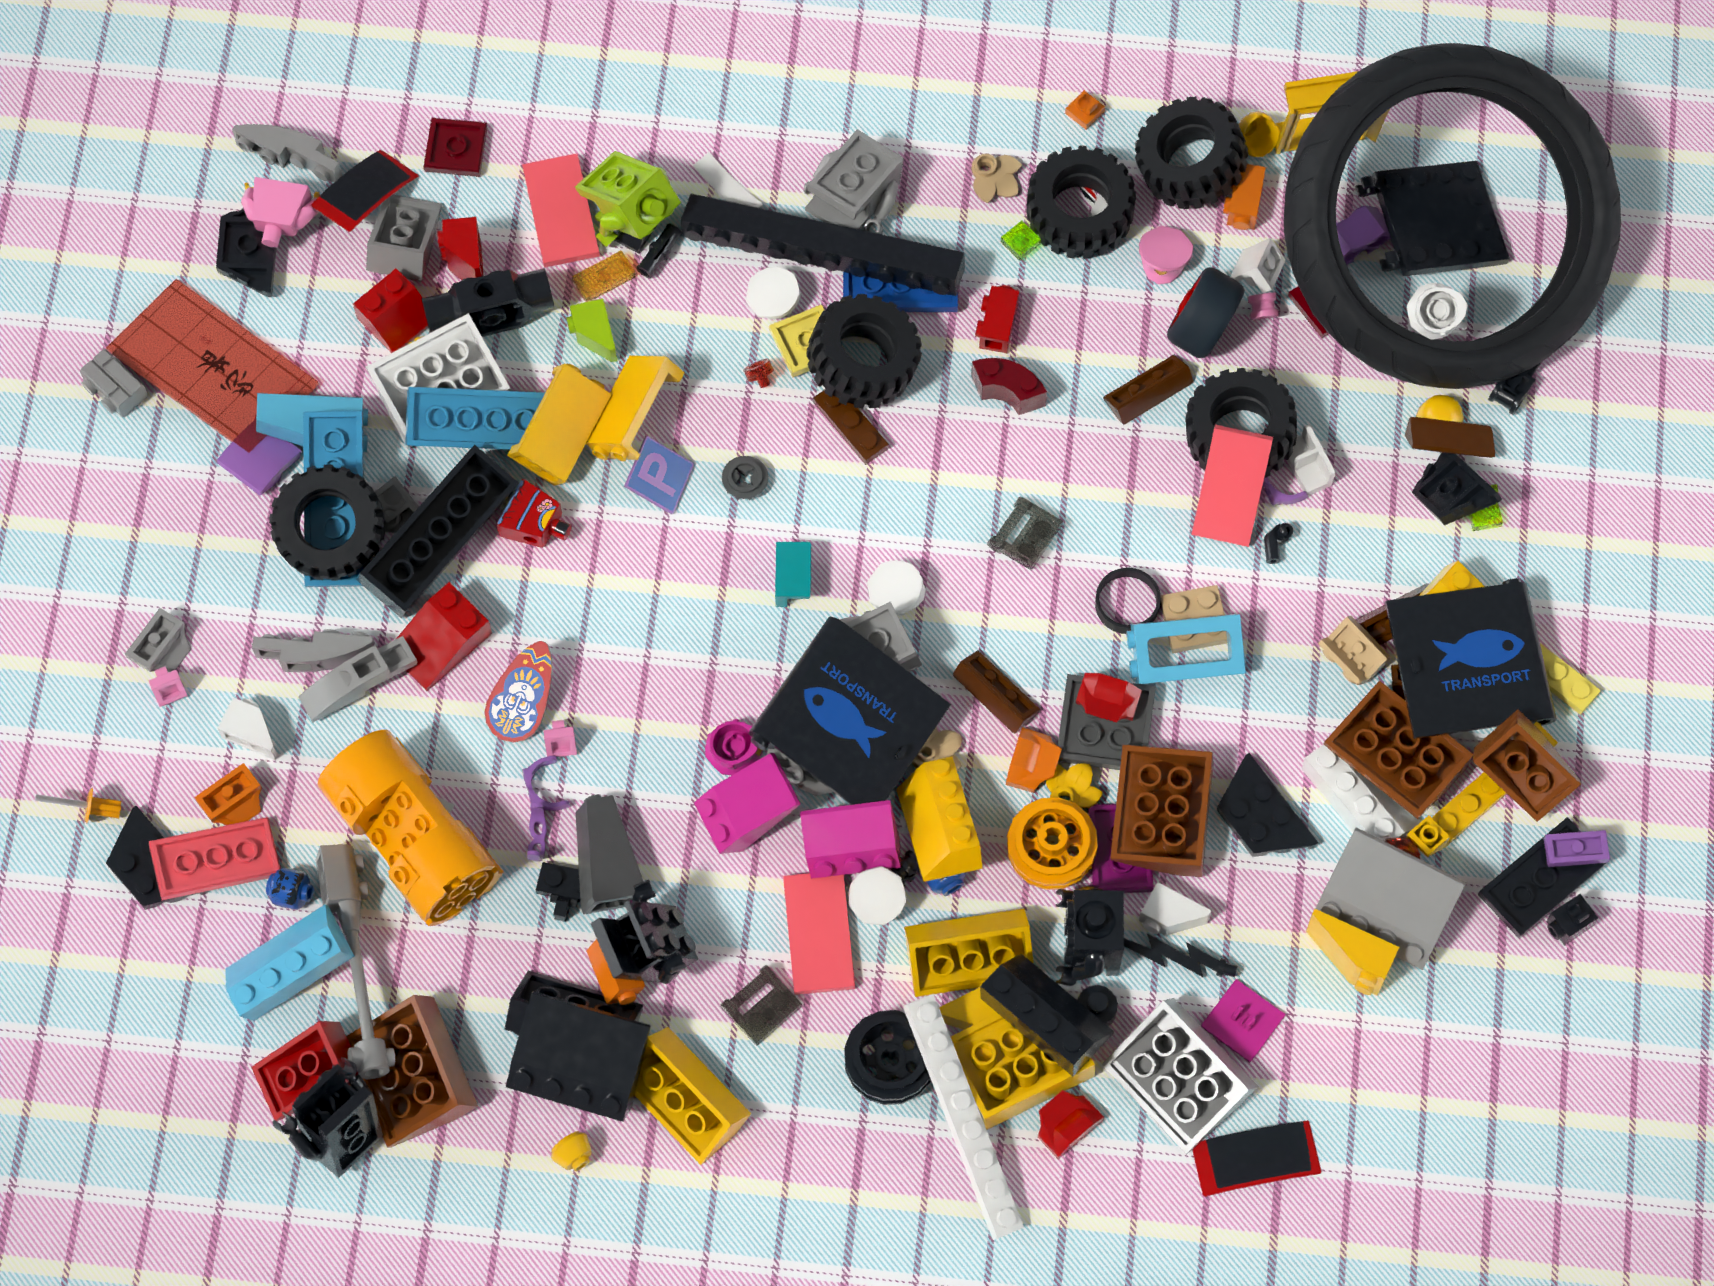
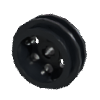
[844,1010,931,1105]

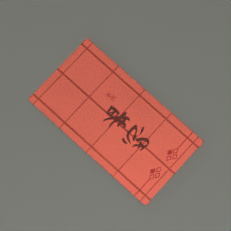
[106,279,319,453]

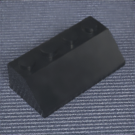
[980,953,1114,1077]
[504,970,643,1036]

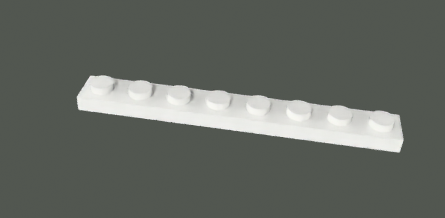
[903,994,1024,1240]

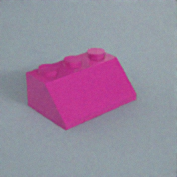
[800,800,901,879]

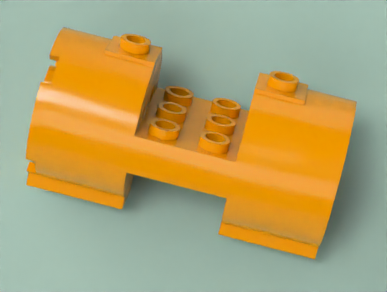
[317,729,504,926]

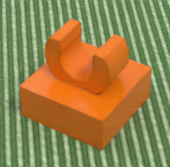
[1065,90,1105,130]

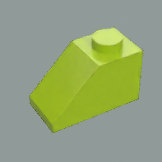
[566,298,617,362]

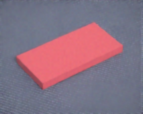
[522,153,600,268]
[1191,425,1273,547]
[149,817,281,900]
[783,873,855,995]

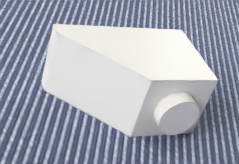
[217,697,278,760]
[1139,882,1212,935]

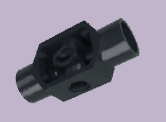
[421,268,554,337]

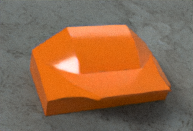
[1006,727,1062,793]
[194,763,262,825]

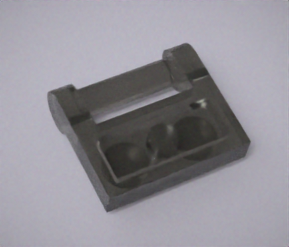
[987,497,1063,571]
[720,965,802,1047]

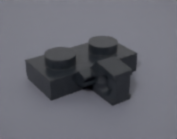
[535,862,581,922]

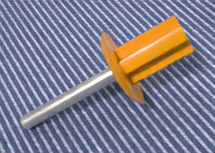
[35,787,122,823]

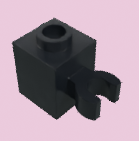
[1546,894,1599,946]

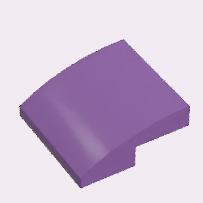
[217,420,301,496]

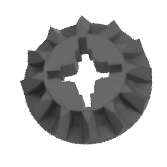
[722,456,768,501]

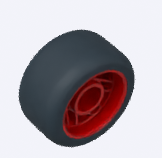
[1167,267,1245,358]

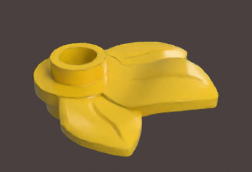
[1046,763,1103,808]

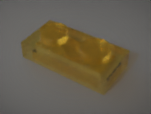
[572,250,636,302]

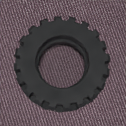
[1135,97,1248,209]
[1026,145,1136,259]
[806,294,922,409]
[1185,368,1297,478]
[269,464,386,581]

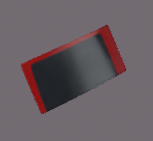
[311,150,419,232]
[1192,1121,1321,1197]

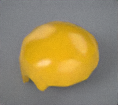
[1238,111,1280,157]
[1416,395,1464,423]

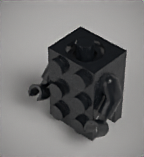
[590,880,699,984]
[1056,885,1124,986]
[273,1057,383,1178]

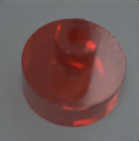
[743,358,774,388]

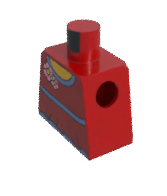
[497,479,572,548]

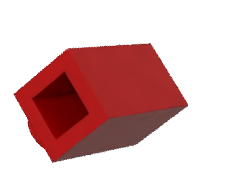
[975,285,1019,354]

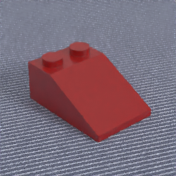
[395,582,492,691]
[251,1021,358,1121]

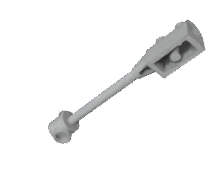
[315,844,395,1079]

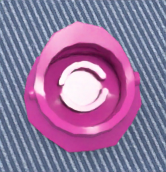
[705,719,763,776]

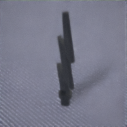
[1124,934,1238,978]

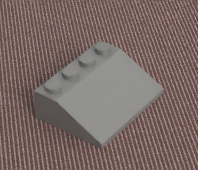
[1315,827,1467,970]
[1101,998,1259,1154]

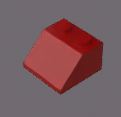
[437,217,484,280]
[353,268,429,353]

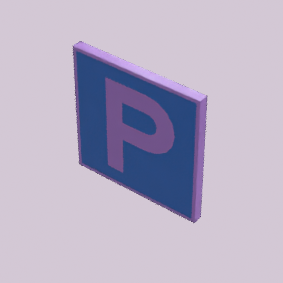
[624,436,694,514]

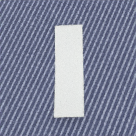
[692,152,763,208]

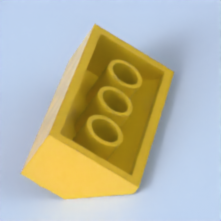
[896,756,983,882]
[904,909,1034,997]
[635,1027,751,1165]

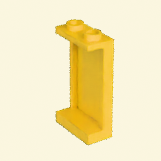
[586,355,685,461]
[507,363,612,486]

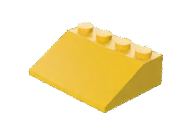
[950,1013,1095,1130]

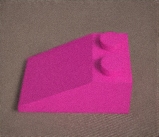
[694,753,801,854]

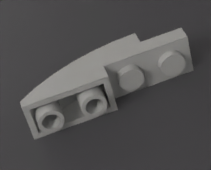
[232,124,343,183]
[252,629,375,673]
[298,636,417,723]

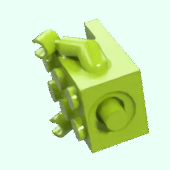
[575,151,681,247]

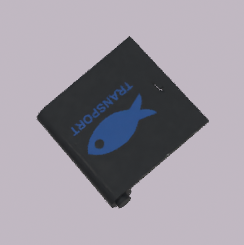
[1385,578,1557,739]
[749,616,951,805]

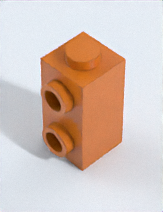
[1223,164,1266,230]
[586,939,645,1005]

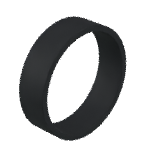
[1095,568,1161,634]

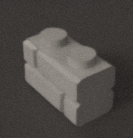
[80,349,148,418]

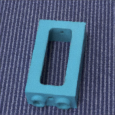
[1126,614,1246,684]

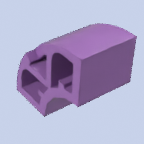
[1336,206,1390,264]

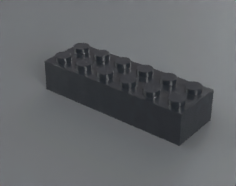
[357,444,519,619]

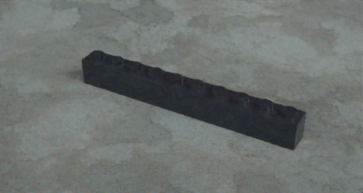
[680,193,965,296]

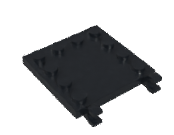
[1355,160,1510,276]

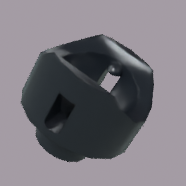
[1077,985,1118,1026]

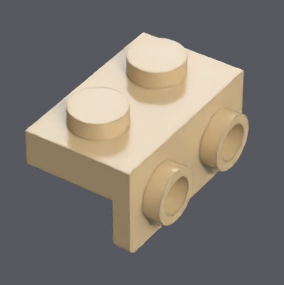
[1318,615,1392,685]

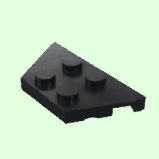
[216,208,277,297]
[1412,452,1502,526]
[1217,753,1318,857]
[106,806,209,910]

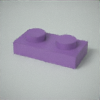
[1544,830,1610,867]

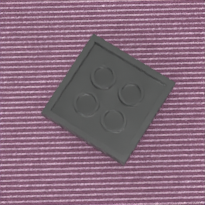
[1058,674,1156,770]

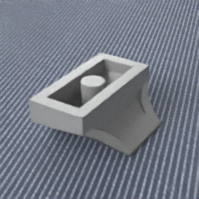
[125,608,191,672]

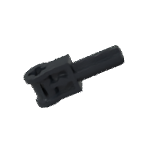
[1488,361,1543,415]

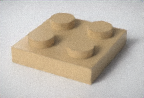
[1160,585,1227,654]

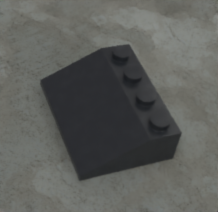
[506,991,651,1122]

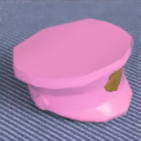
[1139,226,1193,285]

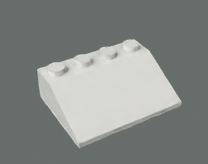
[366,313,511,449]

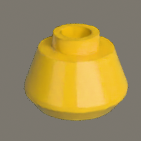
[551,1131,592,1172]

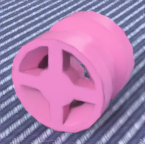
[1247,293,1279,320]

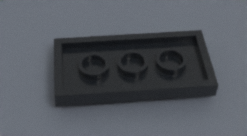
[1478,817,1608,939]

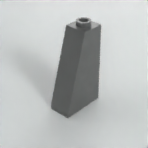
[575,794,643,915]

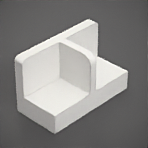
[1230,238,1286,294]
[1286,424,1335,496]

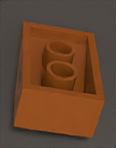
[1473,710,1581,822]

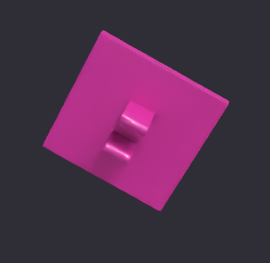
[1201,979,1286,1063]

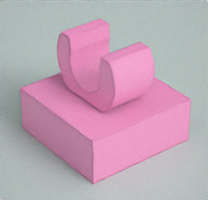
[149,666,187,707]
[543,720,577,757]

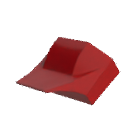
[1075,673,1142,723]
[1037,1090,1104,1160]

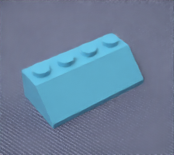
[225,904,354,1021]

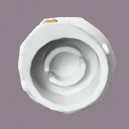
[746,266,801,320]
[1406,283,1468,340]
[867,560,926,616]
[849,866,907,925]

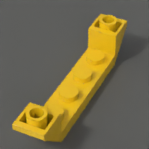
[1406,721,1558,857]

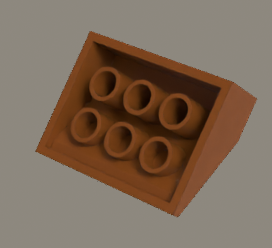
[1323,681,1474,819]
[1110,745,1214,877]
[347,995,478,1148]

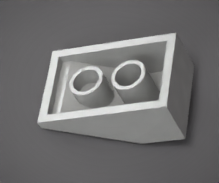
[366,195,442,281]

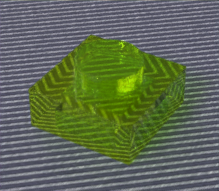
[1001,220,1041,261]

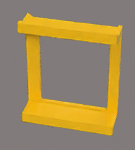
[1275,71,1390,154]

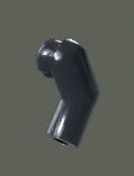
[1264,523,1294,564]

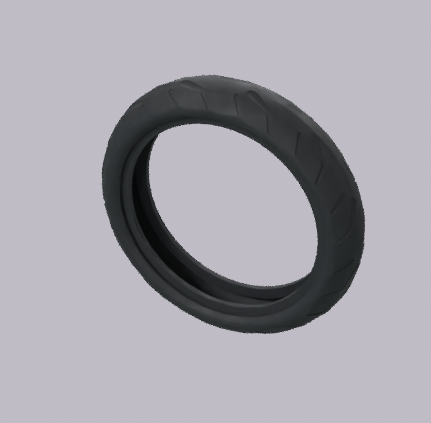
[1284,43,1621,389]

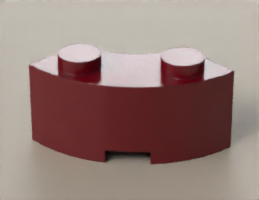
[971,358,1047,415]

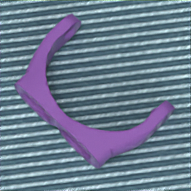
[1263,477,1308,505]
[522,756,570,811]
[527,803,547,861]

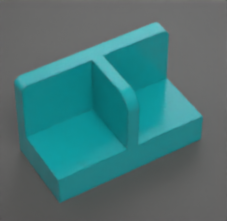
[775,542,811,607]

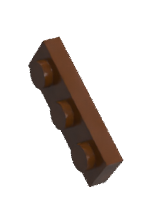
[813,390,889,465]

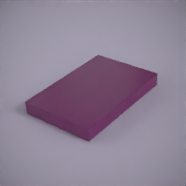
[1088,804,1154,893]

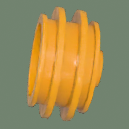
[1007,797,1097,890]

